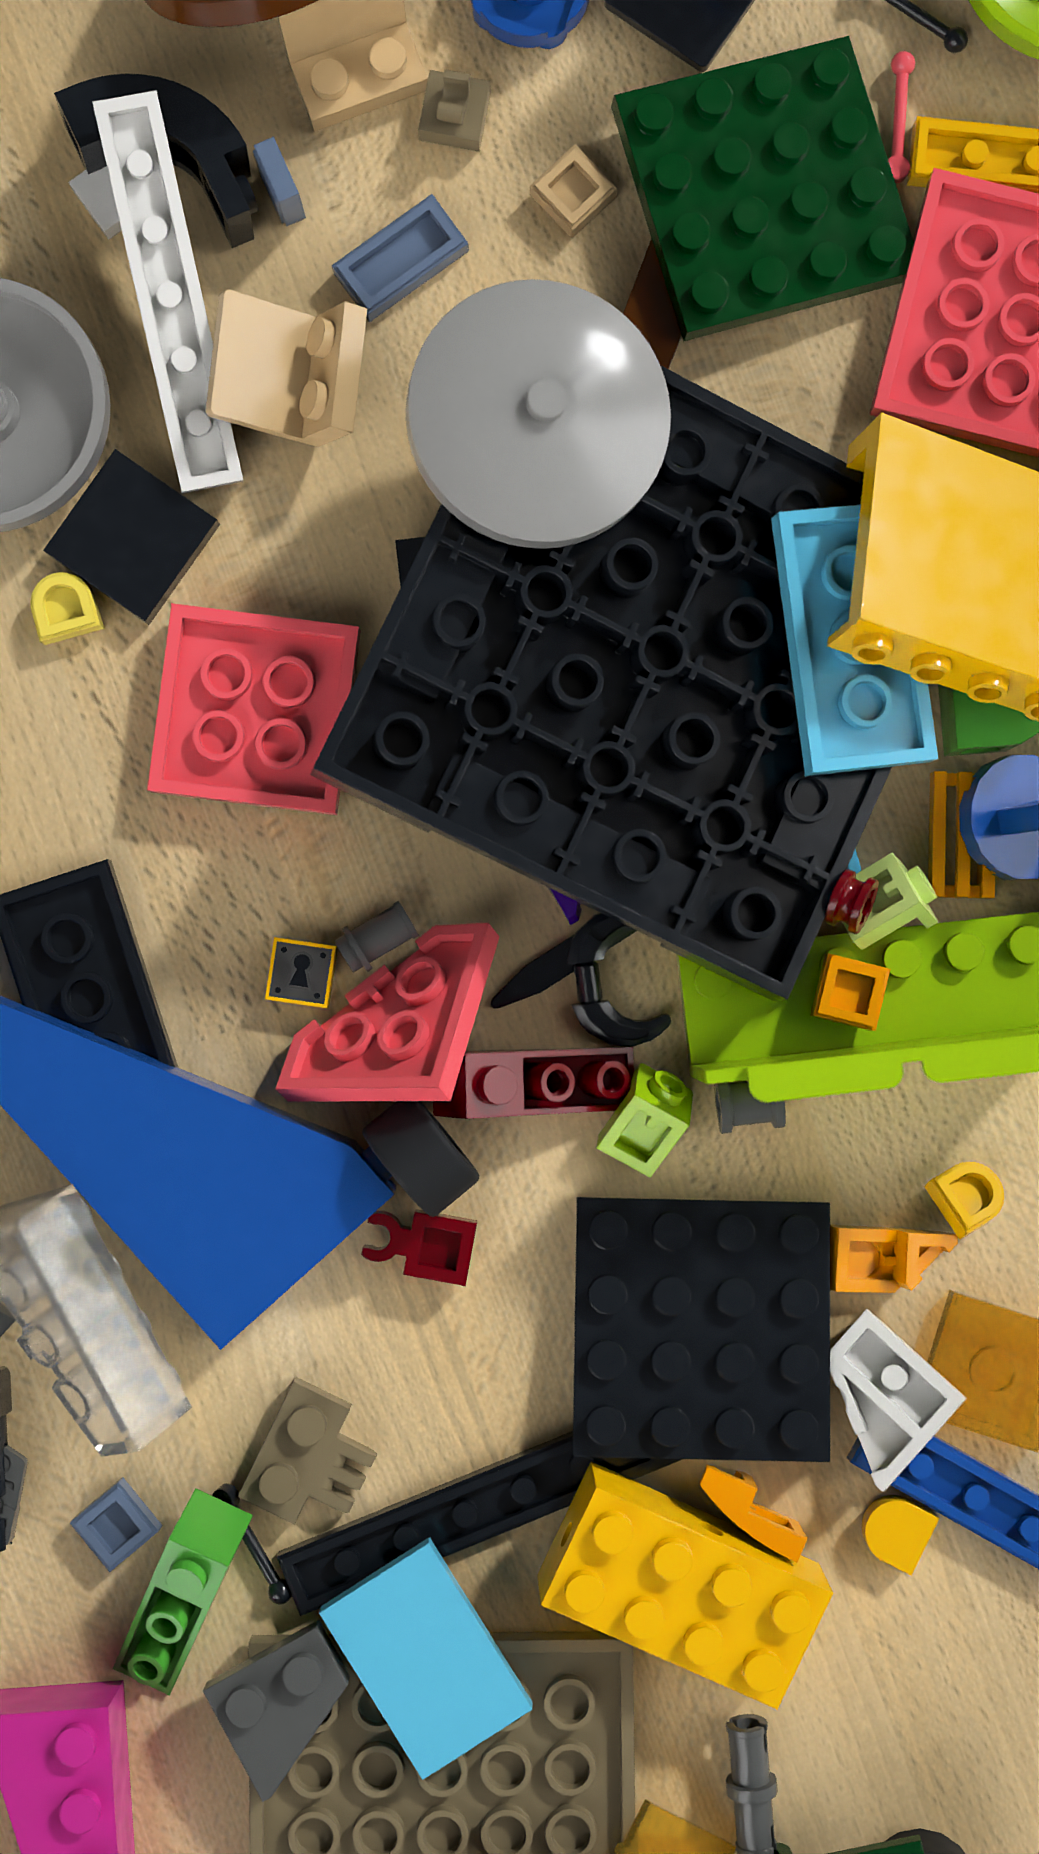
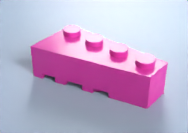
[0,1680,135,1854]

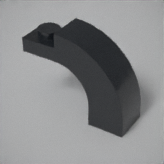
[54,74,259,248]

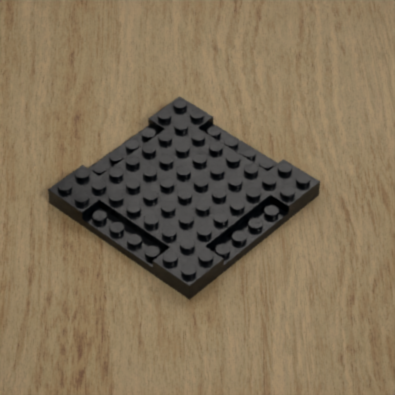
[310,365,929,1001]

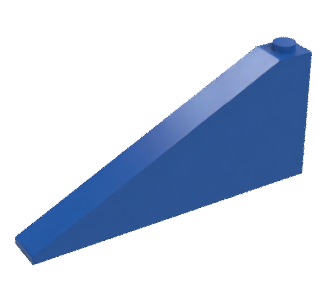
[0,995,397,1350]

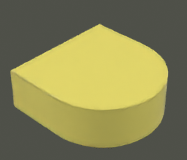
[30,572,104,645]

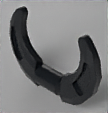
[566,913,671,1047]

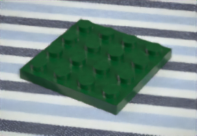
[611,36,922,342]

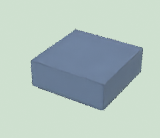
[252,136,306,227]
[70,1477,163,1572]

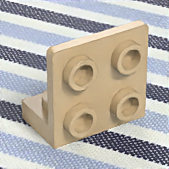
[277,0,428,132]
[206,289,367,447]

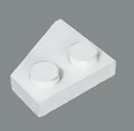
[830,1309,967,1492]

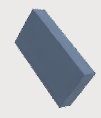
[332,194,469,323]

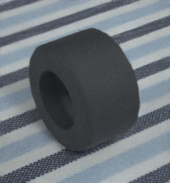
[362,1101,479,1217]

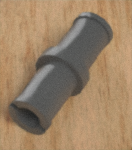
[725,1714,778,1854]

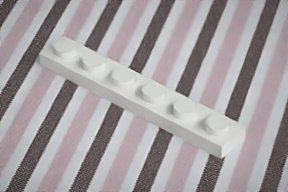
[92,91,243,494]

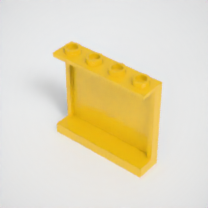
[827,412,1039,722]

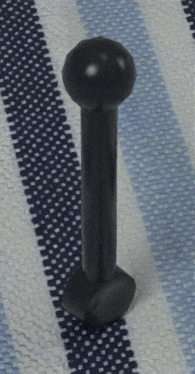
[885,0,968,53]
[212,1483,292,1605]

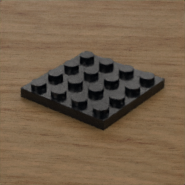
[572,1197,830,1462]

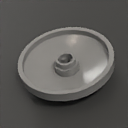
[0,278,111,532]
[406,279,671,548]

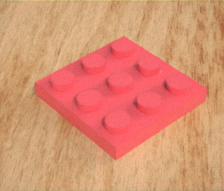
[147,603,361,815]

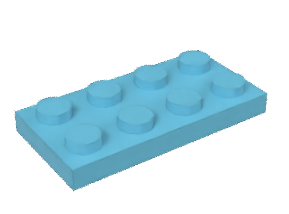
[771,505,938,776]

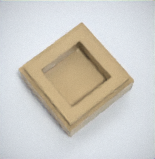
[530,144,617,238]

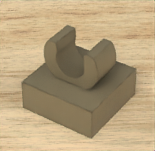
[418,69,491,152]

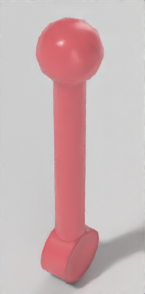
[888,51,915,184]

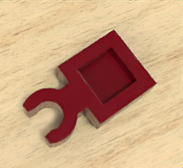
[361,1209,478,1286]

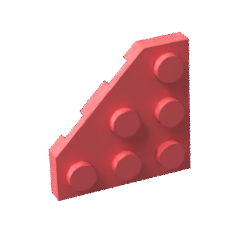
[275,922,499,1102]

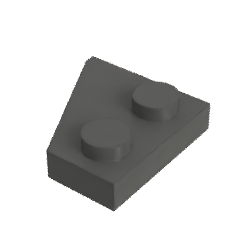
[203,1620,350,1802]

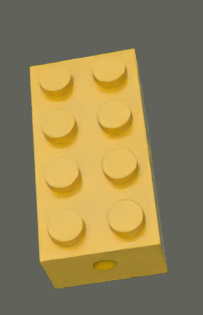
[537,1461,833,1710]

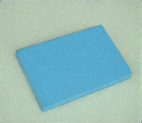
[319,1537,533,1780]

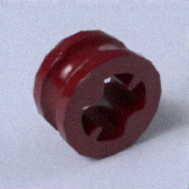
[825,869,879,935]

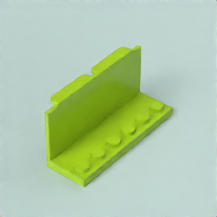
[676,912,1039,1102]

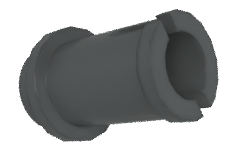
[334,901,419,973]

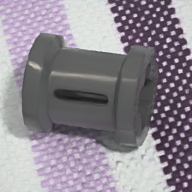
[714,1081,786,1134]

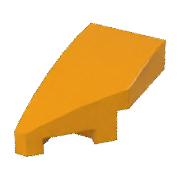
[830,1225,958,1293]
[699,1465,807,1563]

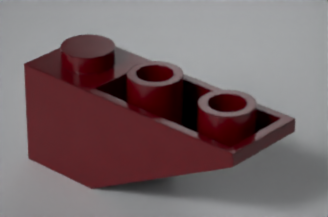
[433,1047,634,1119]

